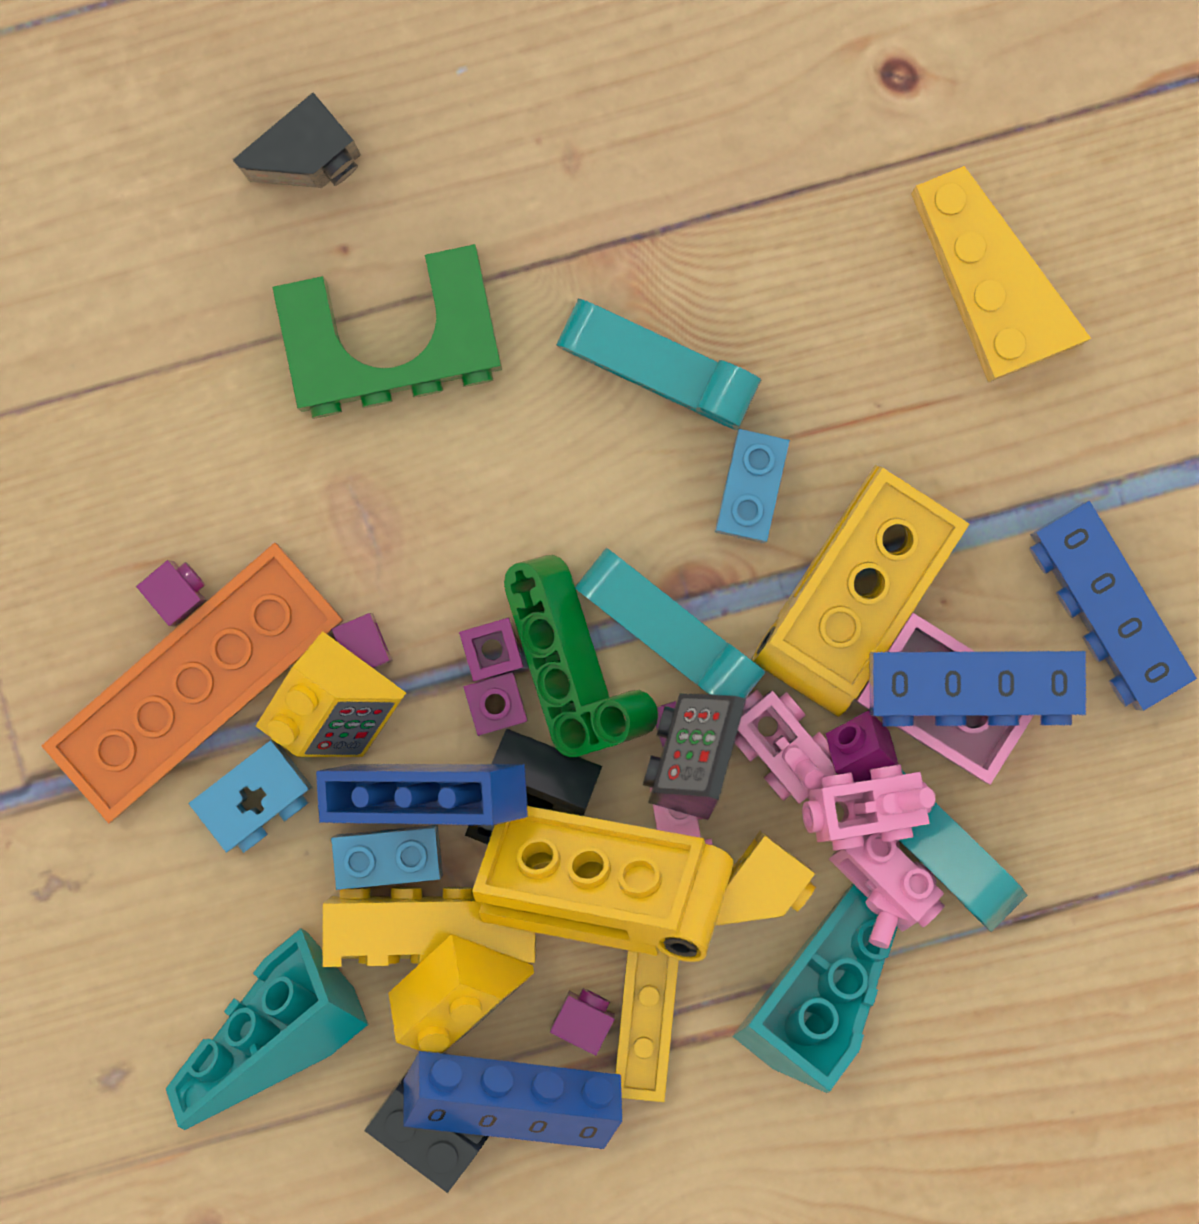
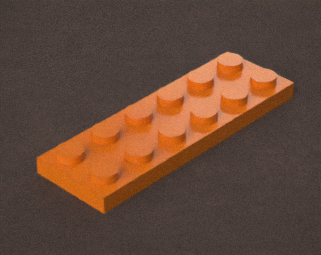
[41,542,344,824]

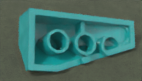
[732,883,898,1093]
[166,928,368,1130]

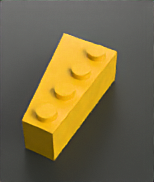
[911,166,1091,383]
[323,887,536,967]

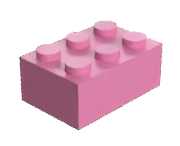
[853,613,1034,785]

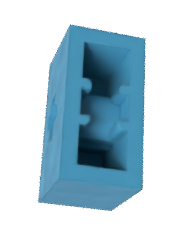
[715,429,790,543]
[188,740,313,853]
[331,825,443,890]

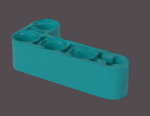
[556,298,761,430]
[575,548,766,699]
[899,770,1028,932]

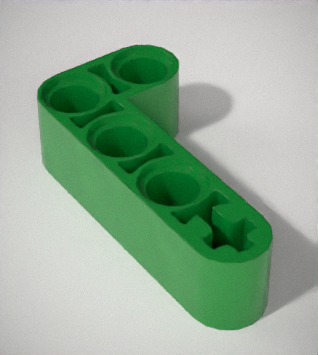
[504,555,658,757]

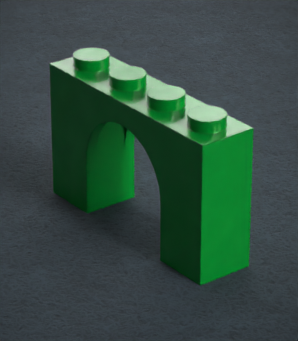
[272,244,502,418]

